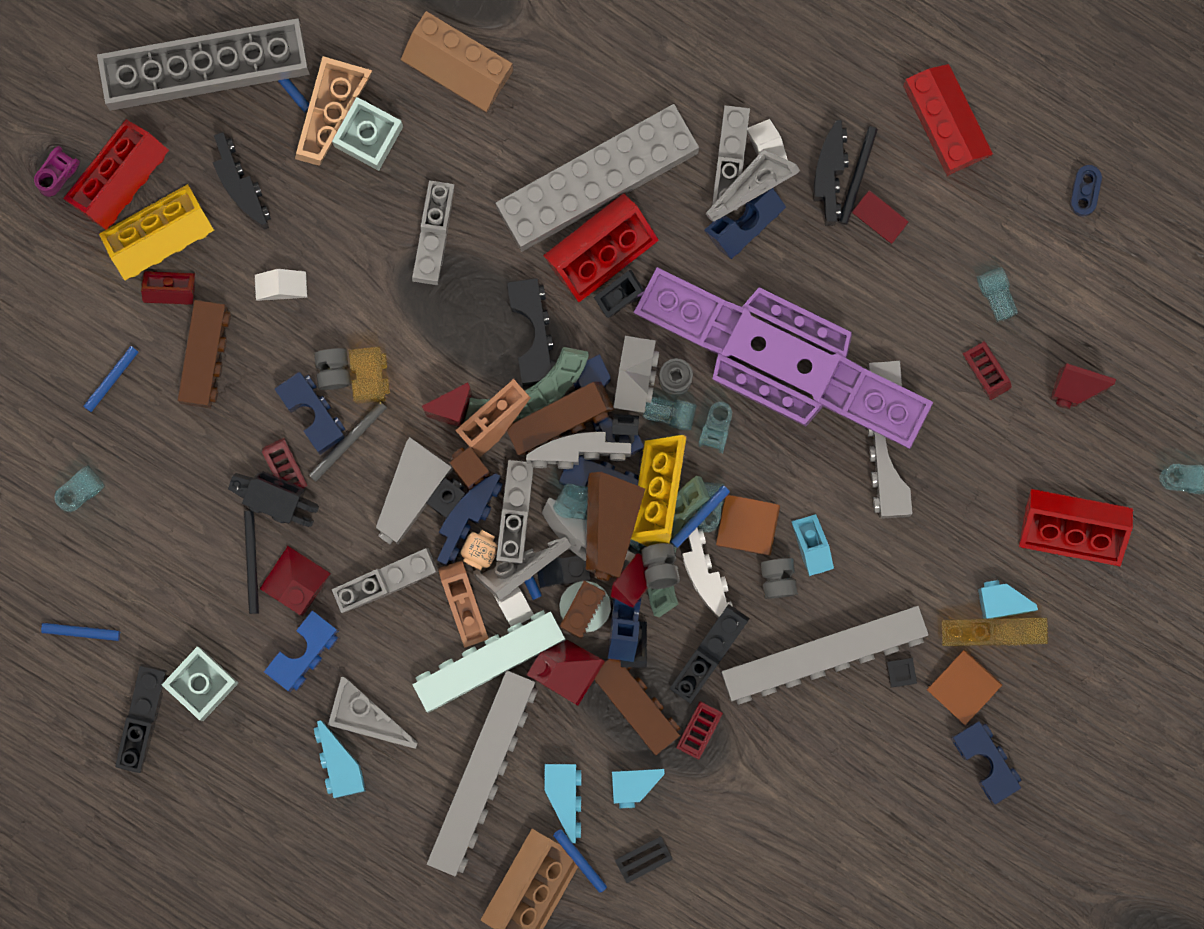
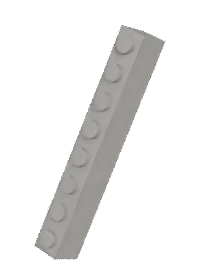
[721,606,928,705]
[426,670,538,877]

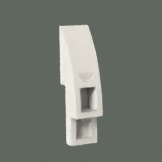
[682,528,732,618]

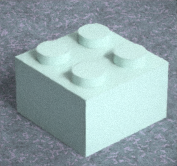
[332,97,403,171]
[162,646,238,721]

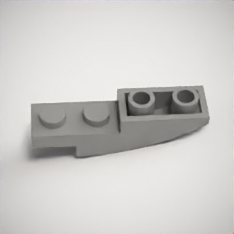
[712,105,750,210]
[412,180,454,285]
[526,432,631,469]
[496,460,534,564]
[542,497,635,572]
[331,548,439,613]

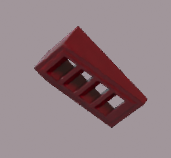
[963,341,1012,400]
[262,438,308,488]
[676,701,723,760]

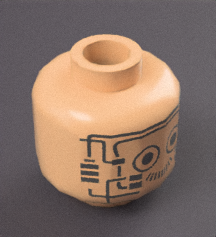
[461,530,498,570]

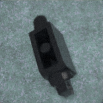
[228,471,319,527]

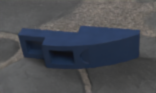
[437,474,503,566]

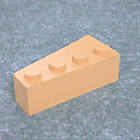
[295,57,372,166]

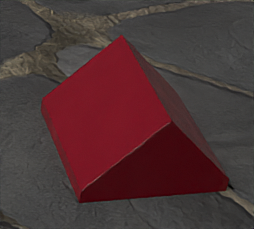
[422,382,472,427]

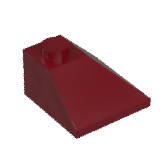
[1050,363,1116,409]
[260,546,331,617]
[527,640,605,706]

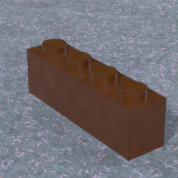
[178,300,231,409]
[507,382,614,455]
[594,659,680,756]

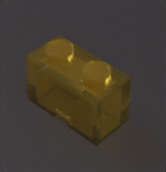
[349,347,390,404]

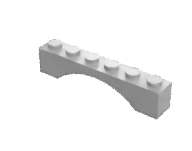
[867,361,912,519]

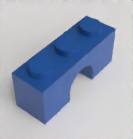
[264,611,339,692]

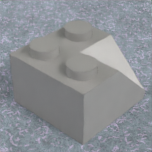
[614,336,659,413]

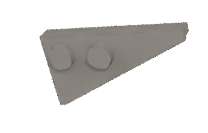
[706,150,800,222]
[472,537,571,600]
[328,677,418,749]

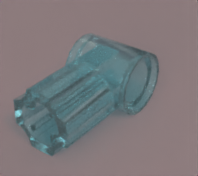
[977,267,1018,322]
[643,397,697,431]

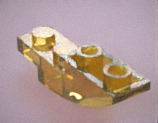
[942,618,1048,646]

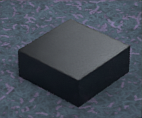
[886,658,917,688]

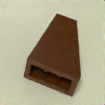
[586,472,645,581]

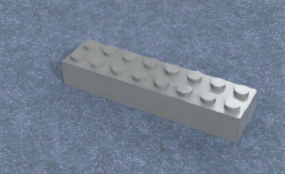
[97,19,310,111]
[496,104,699,252]

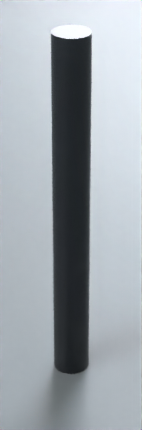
[838,126,878,225]
[244,511,259,614]

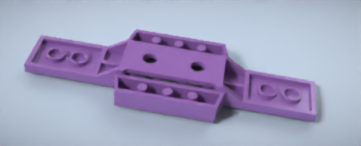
[634,267,933,449]

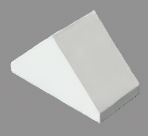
[747,119,788,160]
[255,269,307,301]
[493,587,534,627]

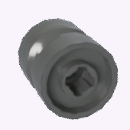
[314,348,351,390]
[659,358,693,396]
[641,543,680,589]
[760,558,798,599]

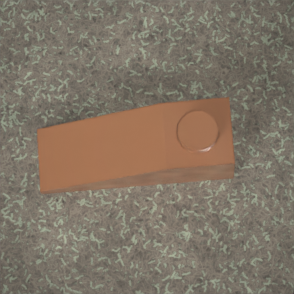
[456,379,530,457]
[438,561,489,648]

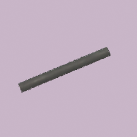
[309,401,387,482]

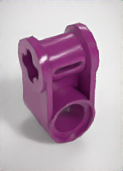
[34,146,80,197]

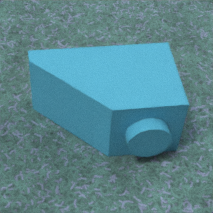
[791,514,834,576]
[978,580,1038,620]
[612,769,665,808]

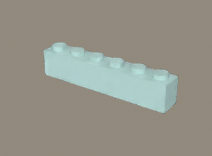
[412,610,565,713]

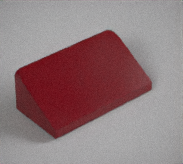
[852,191,909,245]
[141,271,195,305]
[611,553,648,608]

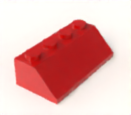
[903,64,993,176]
[63,119,169,230]
[543,193,659,302]
[1019,489,1133,567]

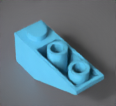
[314,720,366,798]
[545,764,581,843]

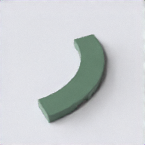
[464,347,589,423]
[648,476,710,617]

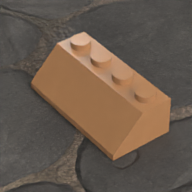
[401,11,513,113]
[481,829,578,929]

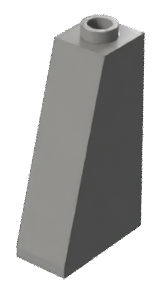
[376,437,452,545]

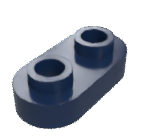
[1070,165,1102,217]

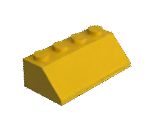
[99,184,214,281]
[631,435,686,547]

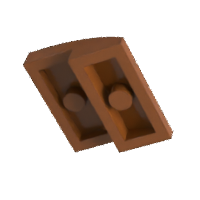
[716,495,780,556]
[927,649,1003,725]

